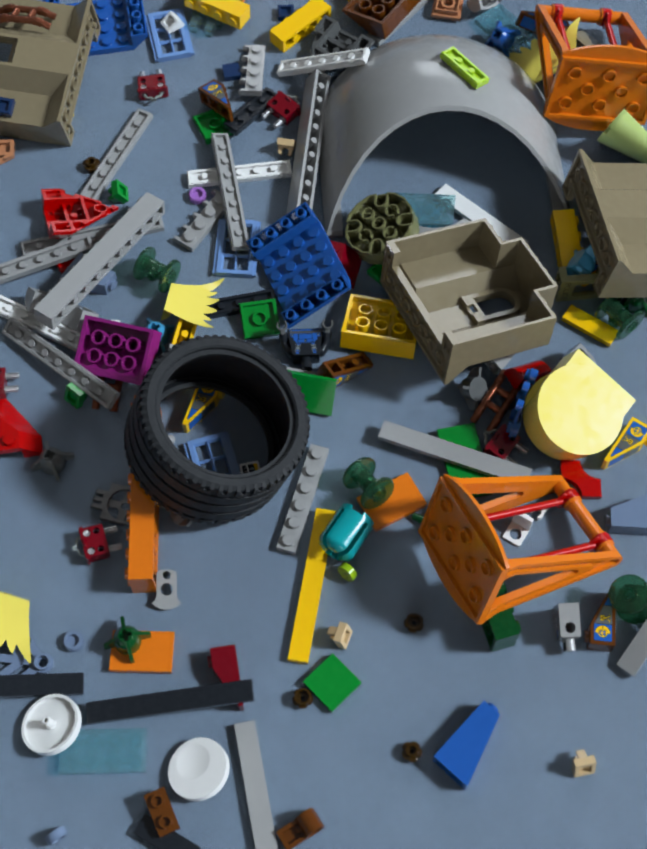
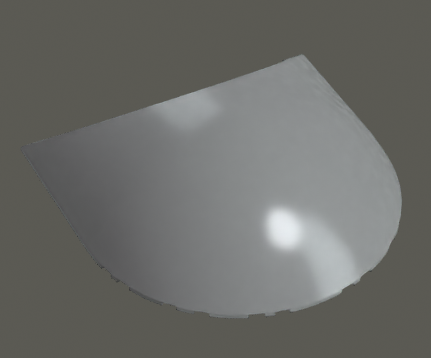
[319,34,570,238]

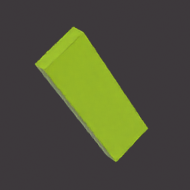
[440,46,490,89]

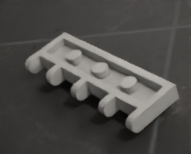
[238,45,266,96]
[172,189,225,252]

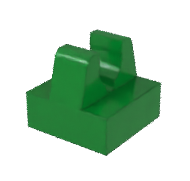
[108,179,129,204]
[64,382,88,409]

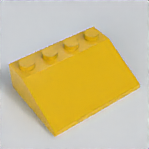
[340,293,417,359]

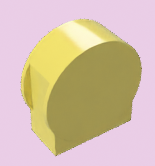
[522,349,636,460]

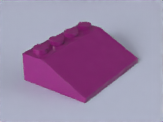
[74,315,162,385]

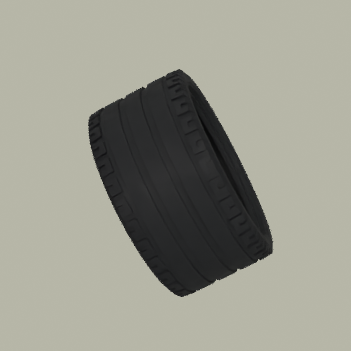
[124,335,310,524]

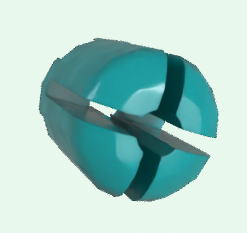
[319,503,374,562]

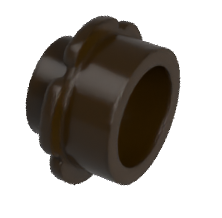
[83,157,100,173]
[404,613,424,633]
[292,688,313,709]
[401,741,422,762]

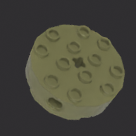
[345,192,420,265]

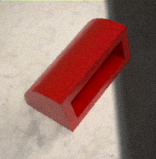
[503,360,551,390]

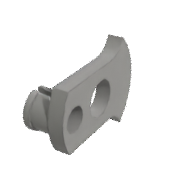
[152,569,182,610]

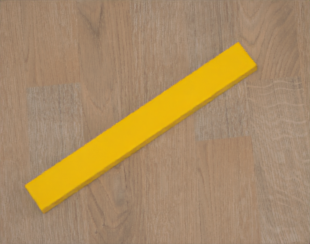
[288,508,336,665]

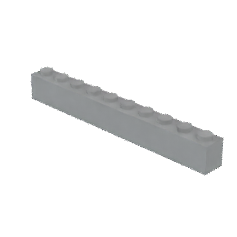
[286,69,330,214]
[33,192,165,330]

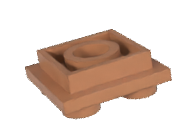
[431,0,464,21]

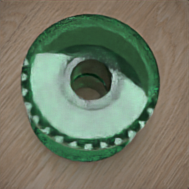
[133,246,181,293]
[594,298,645,340]
[342,457,394,509]
[608,574,647,624]

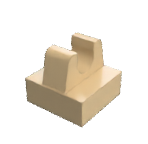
[277,137,296,156]
[327,621,353,650]
[572,749,597,778]

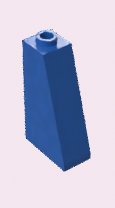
[432,700,500,790]

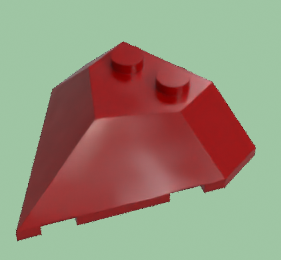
[41,188,118,239]
[0,399,43,458]

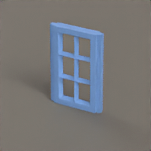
[145,8,194,63]
[212,219,261,278]
[183,431,241,474]

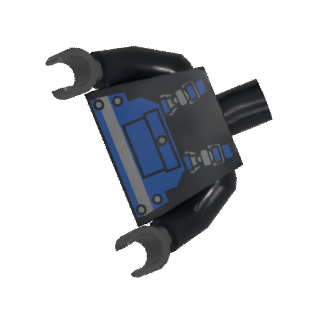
[276,319,334,371]

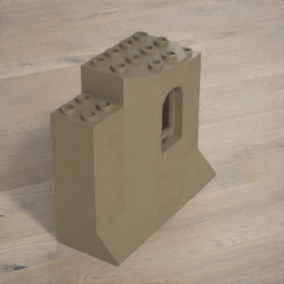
[0,0,101,147]
[562,149,647,298]
[380,218,558,385]

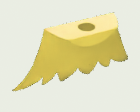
[509,17,580,83]
[161,278,225,328]
[0,591,31,663]

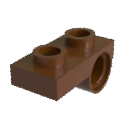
[144,787,181,838]
[276,808,325,849]

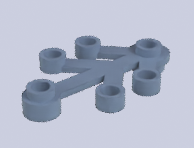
[0,635,54,675]

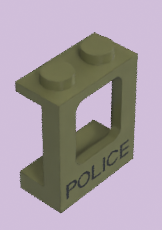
[554,266,600,302]

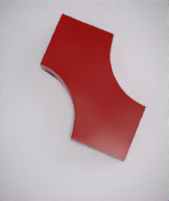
[560,460,602,499]

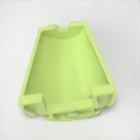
[597,109,647,163]

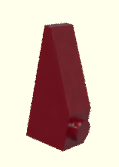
[207,644,244,711]

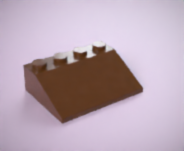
[342,0,421,40]

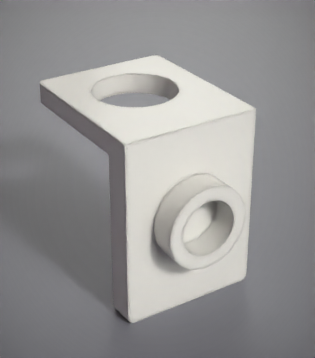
[502,514,534,547]

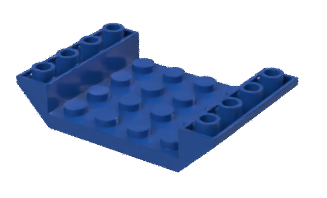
[42,0,148,56]
[246,202,351,329]

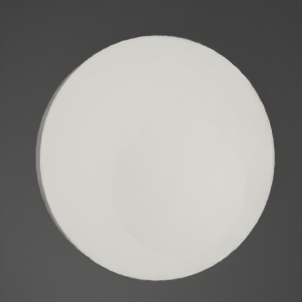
[21,694,82,756]
[168,737,230,802]

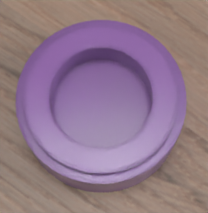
[189,187,207,205]

